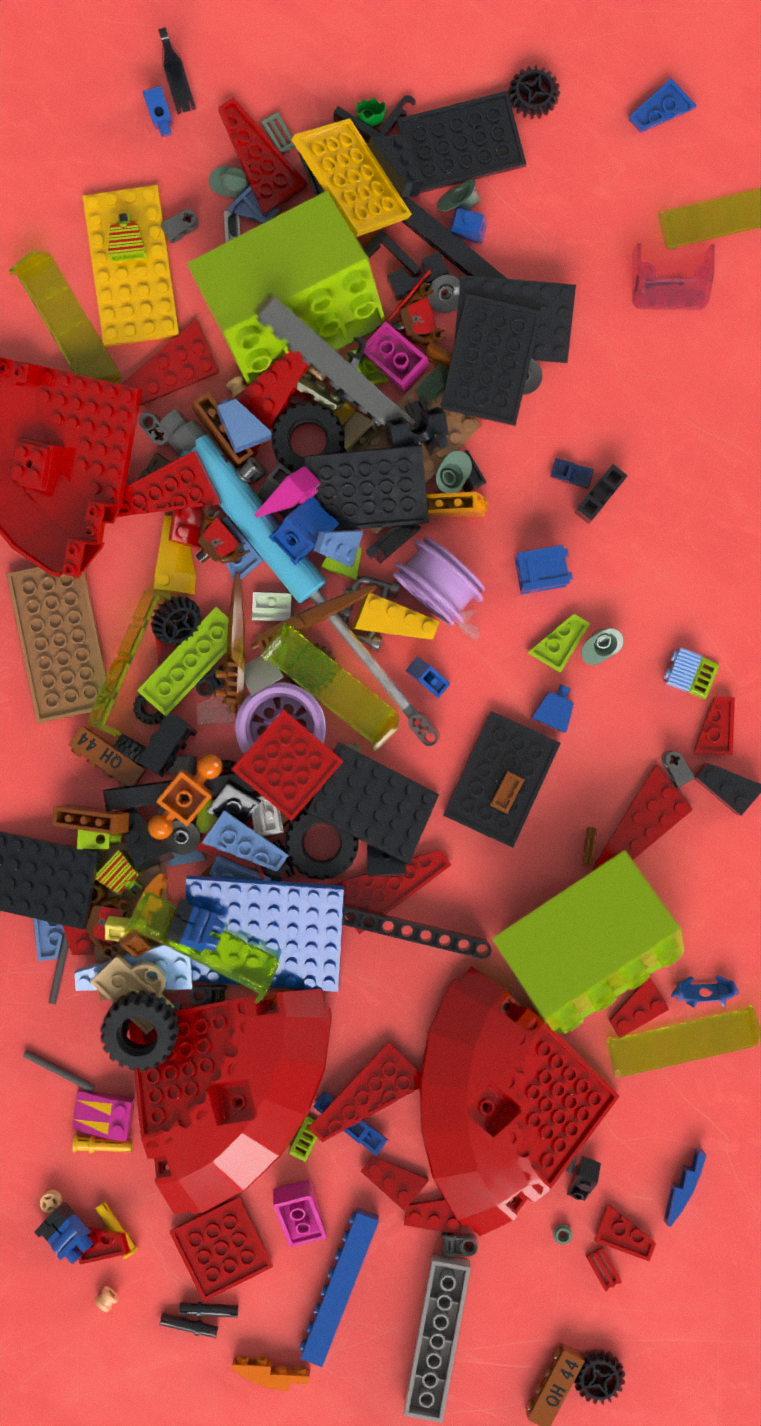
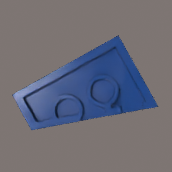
[628,78,697,133]

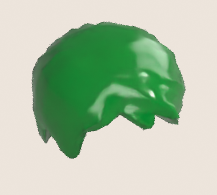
[356,98,386,128]

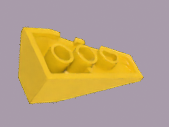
[154,515,197,595]

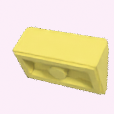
[105,916,147,942]

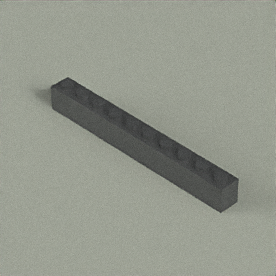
[254,293,415,432]

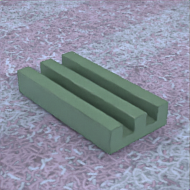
[261,112,296,155]

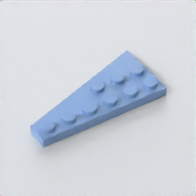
[74,940,193,991]

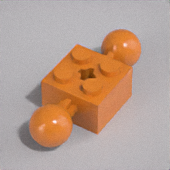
[148,754,222,839]

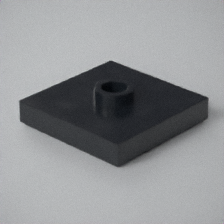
[207,781,261,824]
[367,844,407,877]

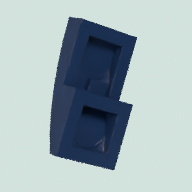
[550,458,594,489]

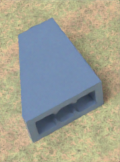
[217,399,272,453]

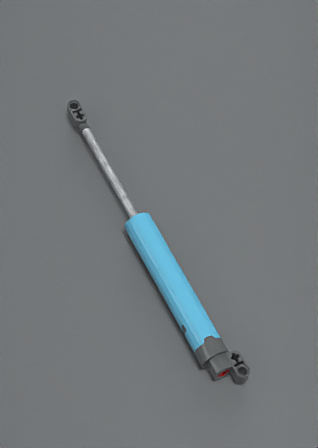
[139,409,440,746]

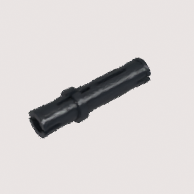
[179,1301,239,1318]
[159,1313,219,1339]

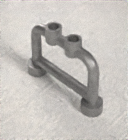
[338,576,401,652]

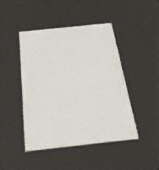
[244,651,283,696]

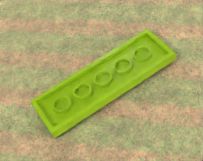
[137,607,229,716]

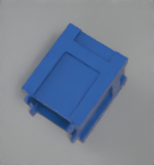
[269,496,339,565]
[514,545,573,595]

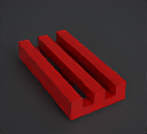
[586,1246,622,1292]

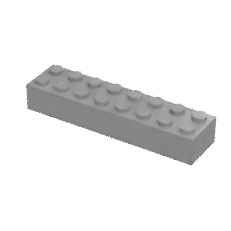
[404,1253,471,1423]

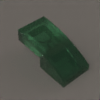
[415,363,449,404]

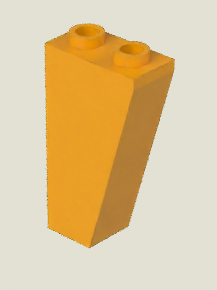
[426,492,488,517]

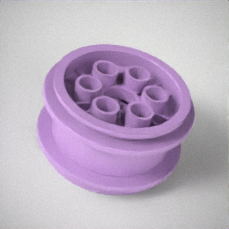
[393,537,485,627]
[235,683,326,754]

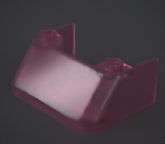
[632,243,715,310]

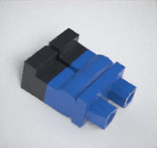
[165,898,225,952]
[34,1202,93,1264]

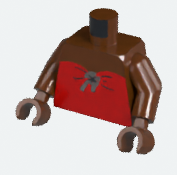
[391,283,446,346]
[196,505,250,564]
[85,897,132,959]

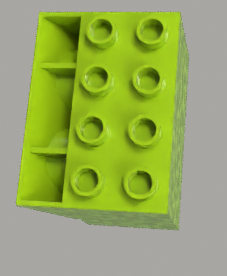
[187,191,386,386]
[492,851,685,1035]

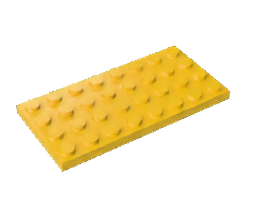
[82,185,180,347]

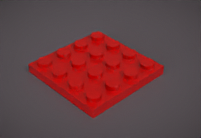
[232,709,343,821]
[169,1196,273,1302]

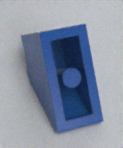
[405,656,450,698]

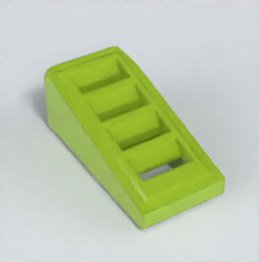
[687,657,720,700]
[289,1116,317,1162]

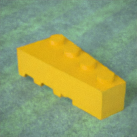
[351,593,440,640]

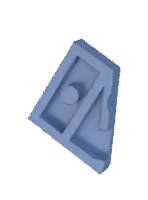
[227,186,280,224]

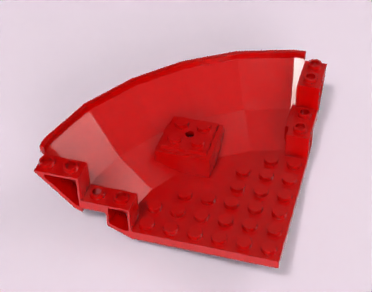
[0,357,142,578]
[419,966,620,1236]
[129,989,332,1214]

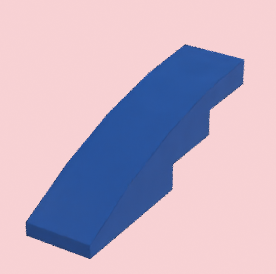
[313,1091,388,1156]
[664,1148,706,1227]

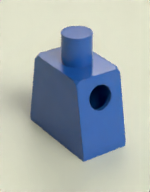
[143,86,173,137]
[449,208,487,244]
[531,684,574,733]

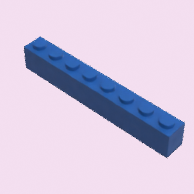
[299,1207,379,1367]

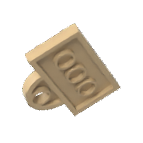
[90,954,174,1034]

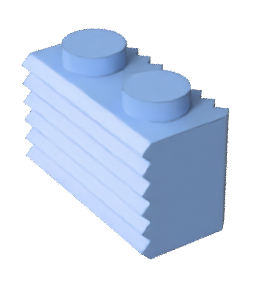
[663,647,702,692]

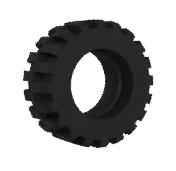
[271,401,344,473]
[285,810,359,880]
[100,990,179,1071]

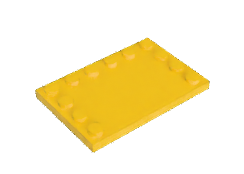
[291,118,412,237]

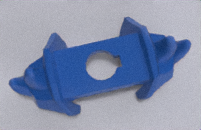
[671,975,739,1008]

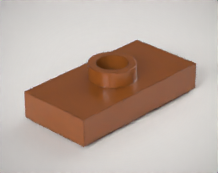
[424,343,452,372]
[490,771,525,814]
[119,930,153,958]

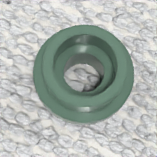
[553,1224,572,1244]

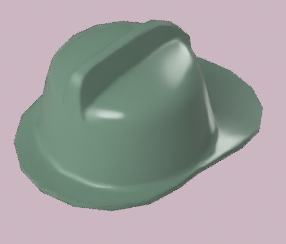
[209,166,250,199]
[437,179,480,211]
[435,451,472,493]
[581,628,624,665]

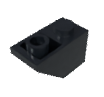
[567,1156,601,1201]

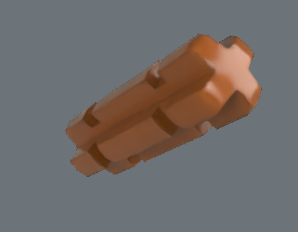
[582,827,598,865]

